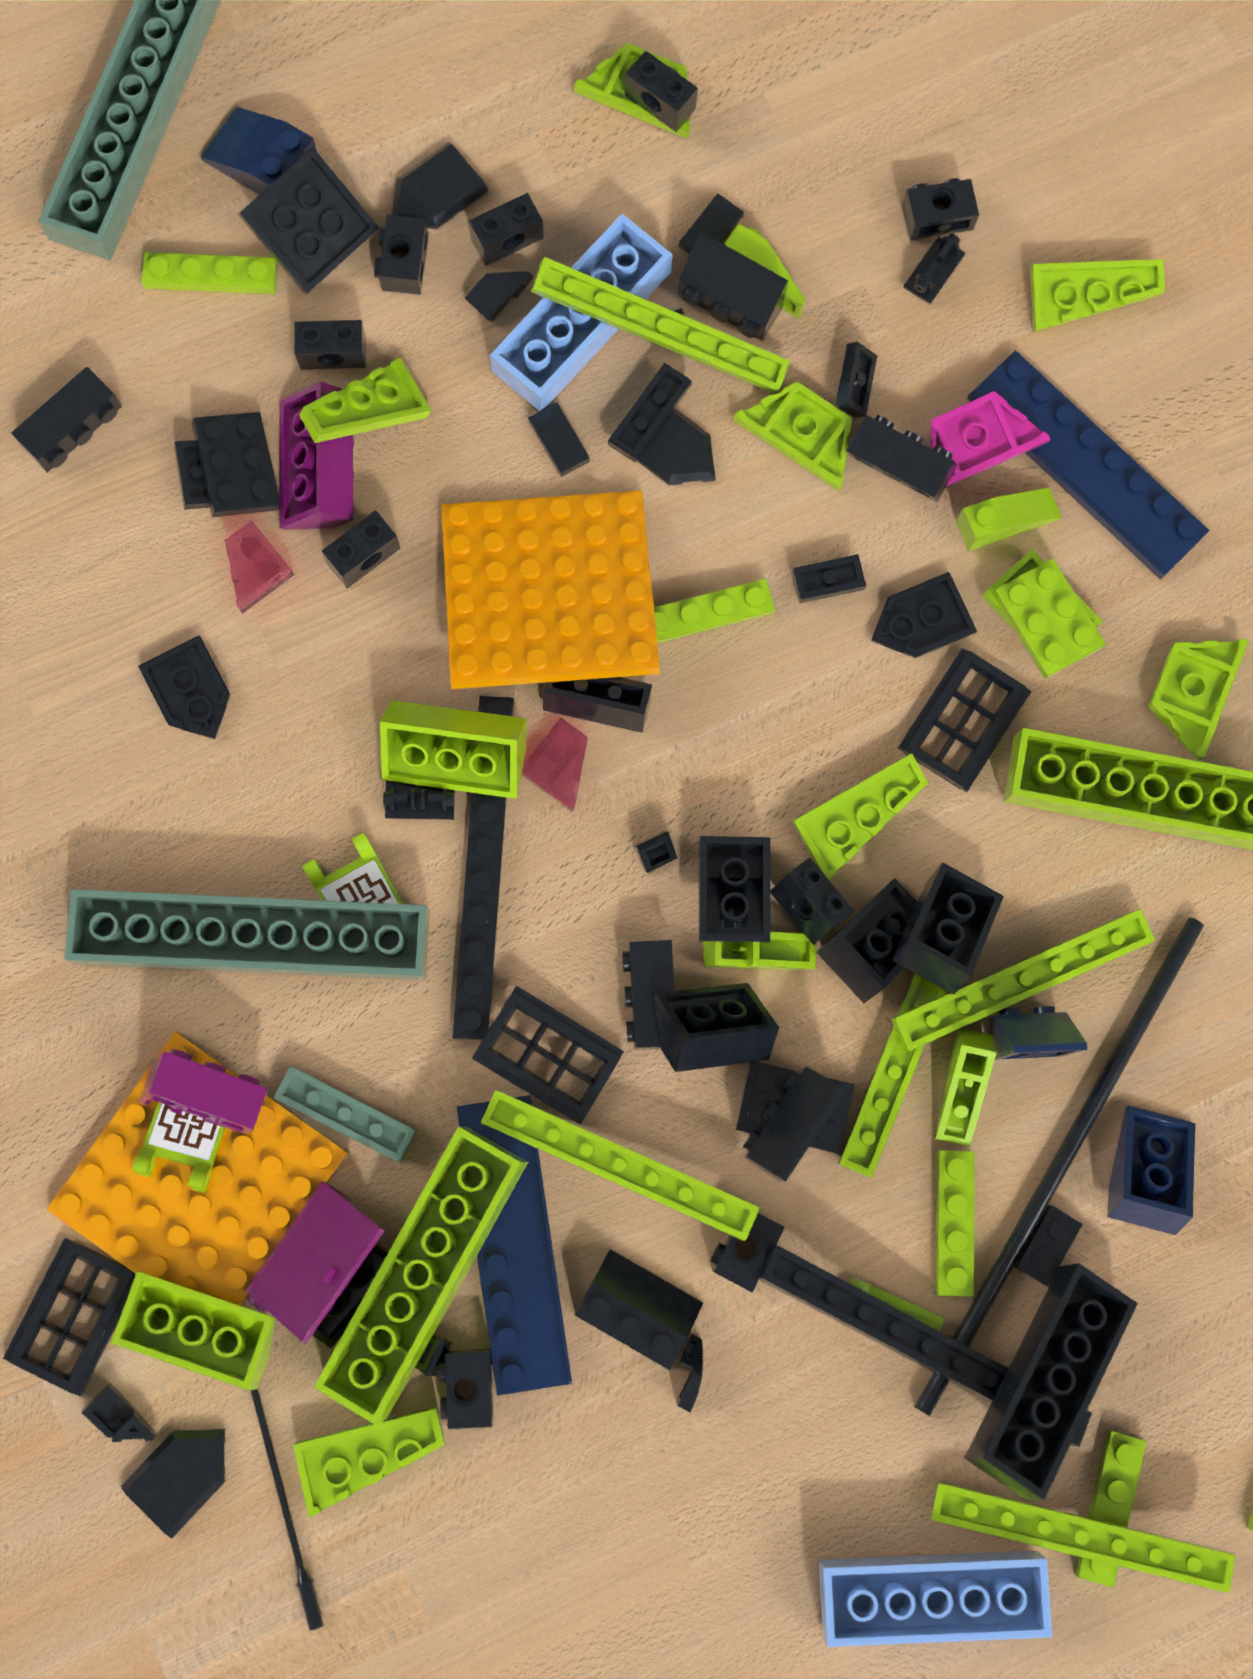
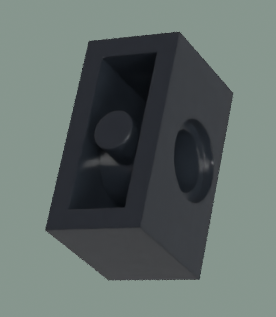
[625,50,698,132]
[902,178,979,241]
[468,192,544,266]
[374,214,429,295]
[294,320,367,370]
[322,510,401,589]
[770,857,855,945]
[709,1213,785,1293]
[439,1348,494,1429]

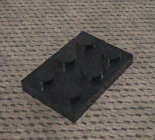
[192,412,281,517]
[735,1062,854,1154]

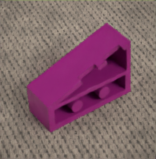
[138,1049,268,1134]

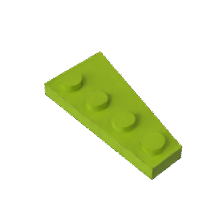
[1030,259,1165,333]
[299,357,432,443]
[791,753,929,880]
[293,1406,445,1518]

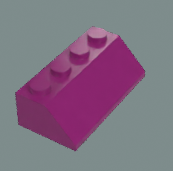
[279,381,355,530]

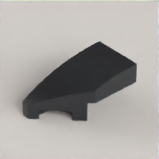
[465,271,534,322]
[676,1334,703,1413]
[82,1383,156,1442]

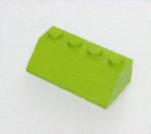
[380,700,527,799]
[111,1271,276,1390]

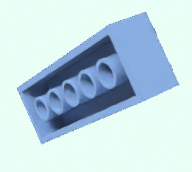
[490,214,672,411]
[819,1550,1052,1647]

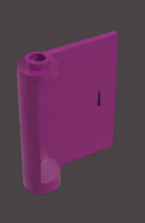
[245,1180,385,1344]

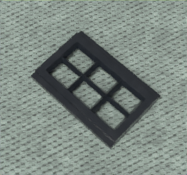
[897,648,1031,792]
[472,986,624,1125]
[3,1238,136,1397]

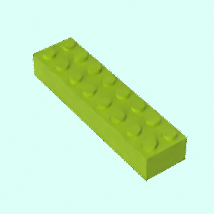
[1003,728,1253,850]
[314,1126,528,1426]

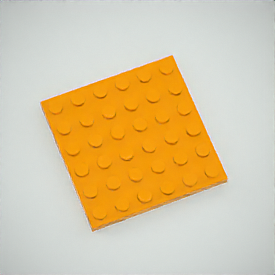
[441,490,660,689]
[46,1032,349,1306]

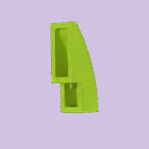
[703,932,816,970]

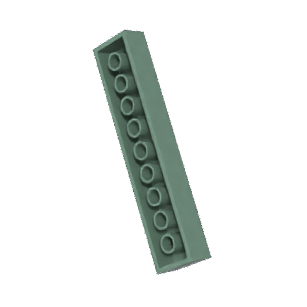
[39,0,221,261]
[64,889,430,980]

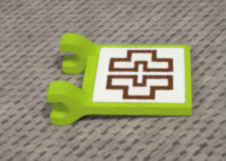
[302,832,404,904]
[132,1102,226,1193]

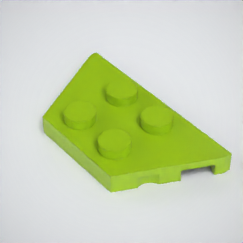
[574,43,691,139]
[733,382,852,492]
[1148,639,1249,761]

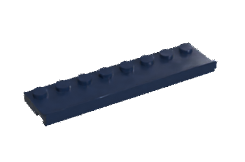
[967,350,1210,580]
[457,1095,572,1396]

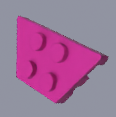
[930,391,1050,488]

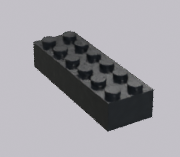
[964,1263,1138,1500]

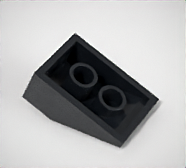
[698,836,770,943]
[816,878,917,1003]

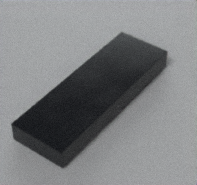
[608,363,692,463]

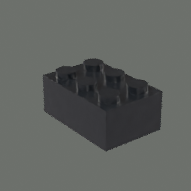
[892,862,1004,994]

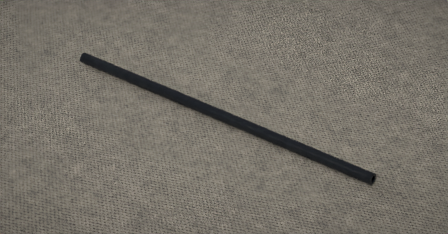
[914,917,1204,1416]

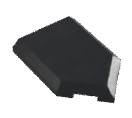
[392,142,488,229]
[637,408,716,486]
[871,572,978,658]
[138,635,231,739]
[121,1428,226,1538]

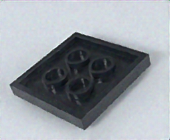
[237,147,379,294]

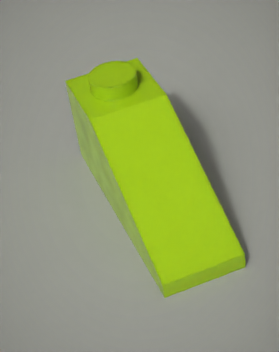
[724,223,806,319]
[956,487,1062,552]
[935,1028,997,1147]

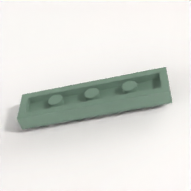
[273,1066,417,1163]

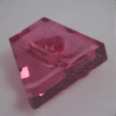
[224,520,294,614]
[522,717,588,812]

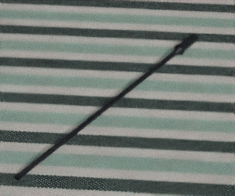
[250,1389,324,1631]

